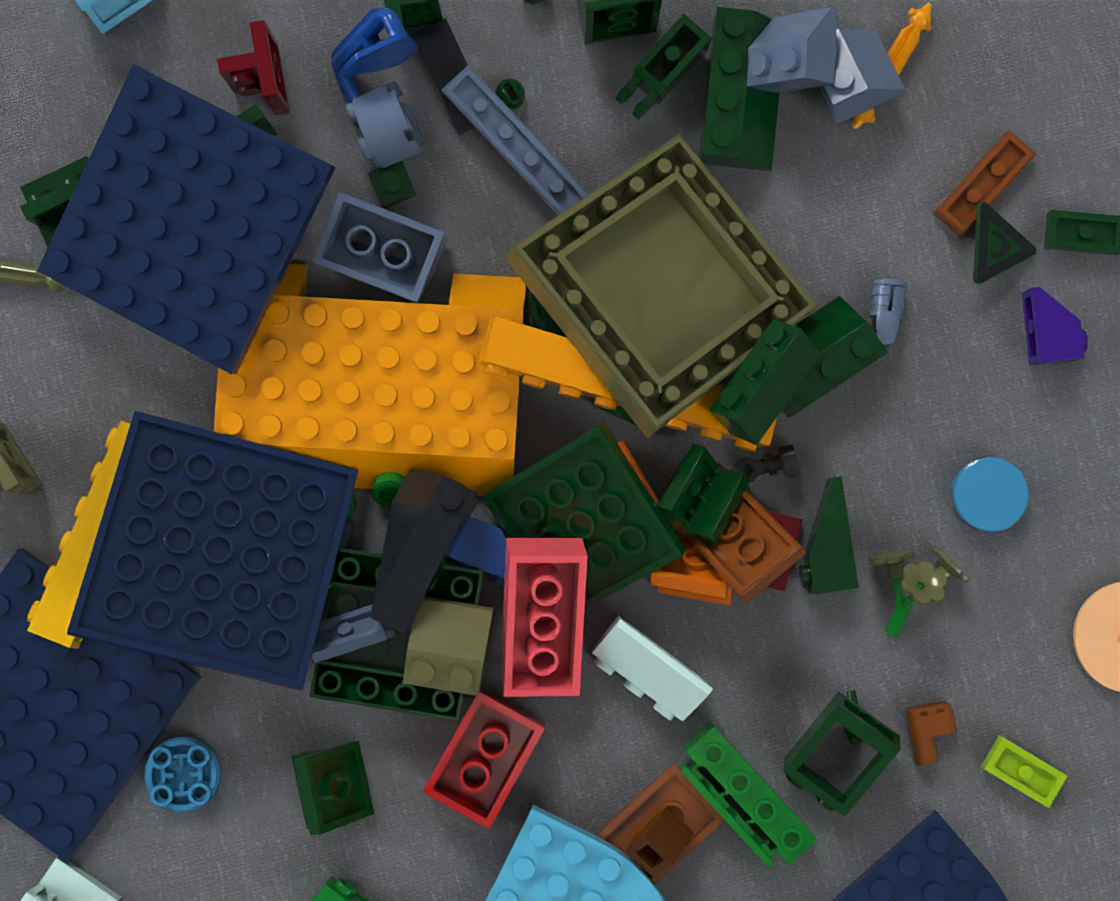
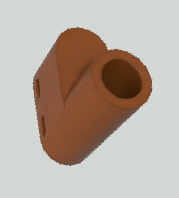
[906,701,957,765]

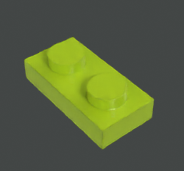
[981,735,1068,808]

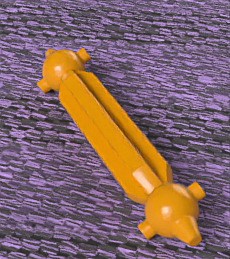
[852,3,932,129]

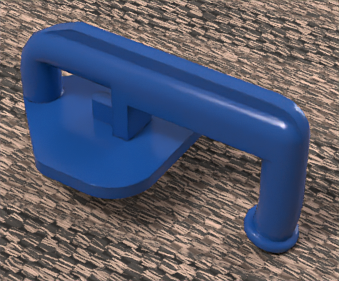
[331,8,419,103]

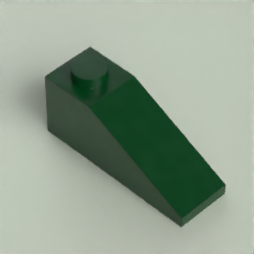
[799,476,859,595]

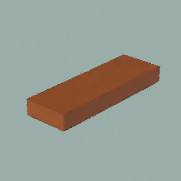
[933,130,1036,237]

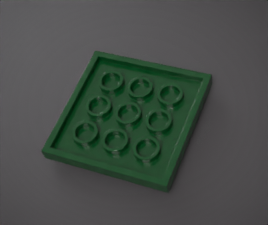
[482,422,686,609]

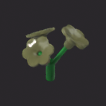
[869,546,970,637]

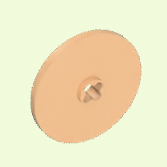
[1073,582,1120,692]

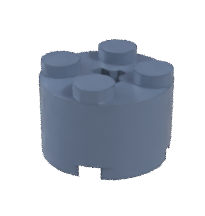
[346,81,425,168]

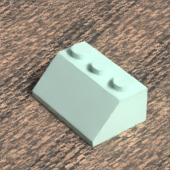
[591,615,713,721]

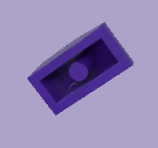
[1022,287,1088,365]

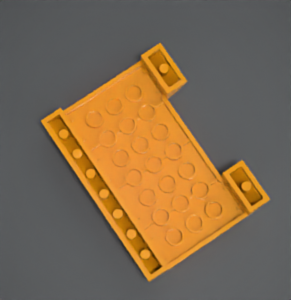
[214,264,526,496]

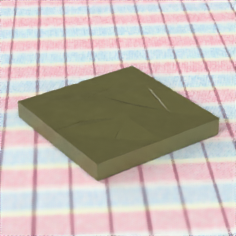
[505,134,818,439]

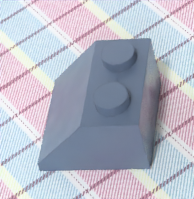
[747,6,837,93]
[819,28,906,124]

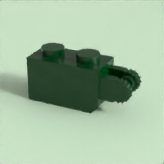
[615,14,712,120]

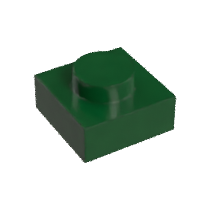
[368,161,417,209]

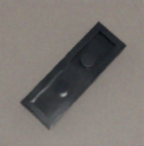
[413,18,474,135]

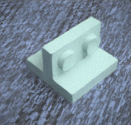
[21,856,121,901]

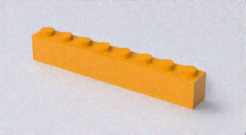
[477,316,777,452]

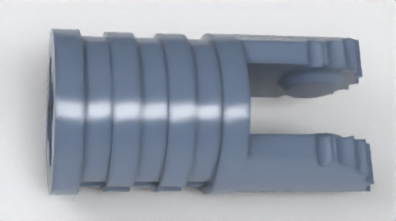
[869,279,908,348]

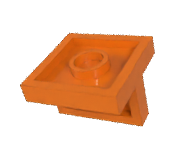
[651,534,734,606]

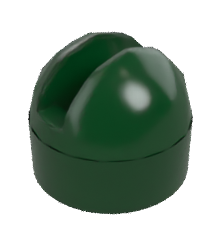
[495,78,525,110]

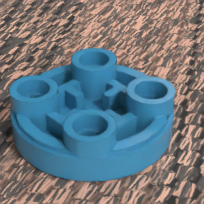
[951,457,1029,532]
[145,735,222,812]

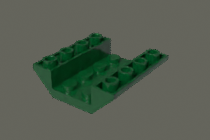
[309,547,484,721]

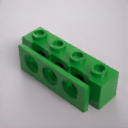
[678,721,818,869]

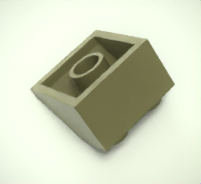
[403,597,494,696]

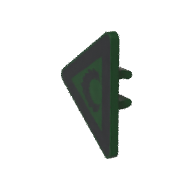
[973,202,1036,284]

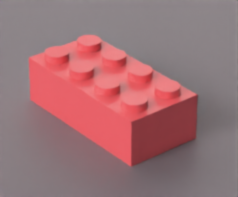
[501,538,588,697]

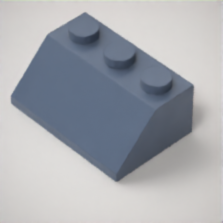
[312,192,448,303]

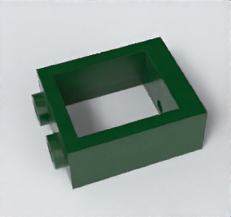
[783,691,901,817]

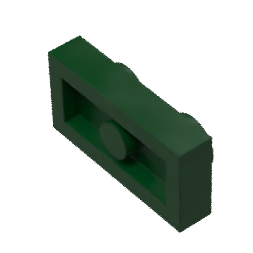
[1044,210,1120,255]

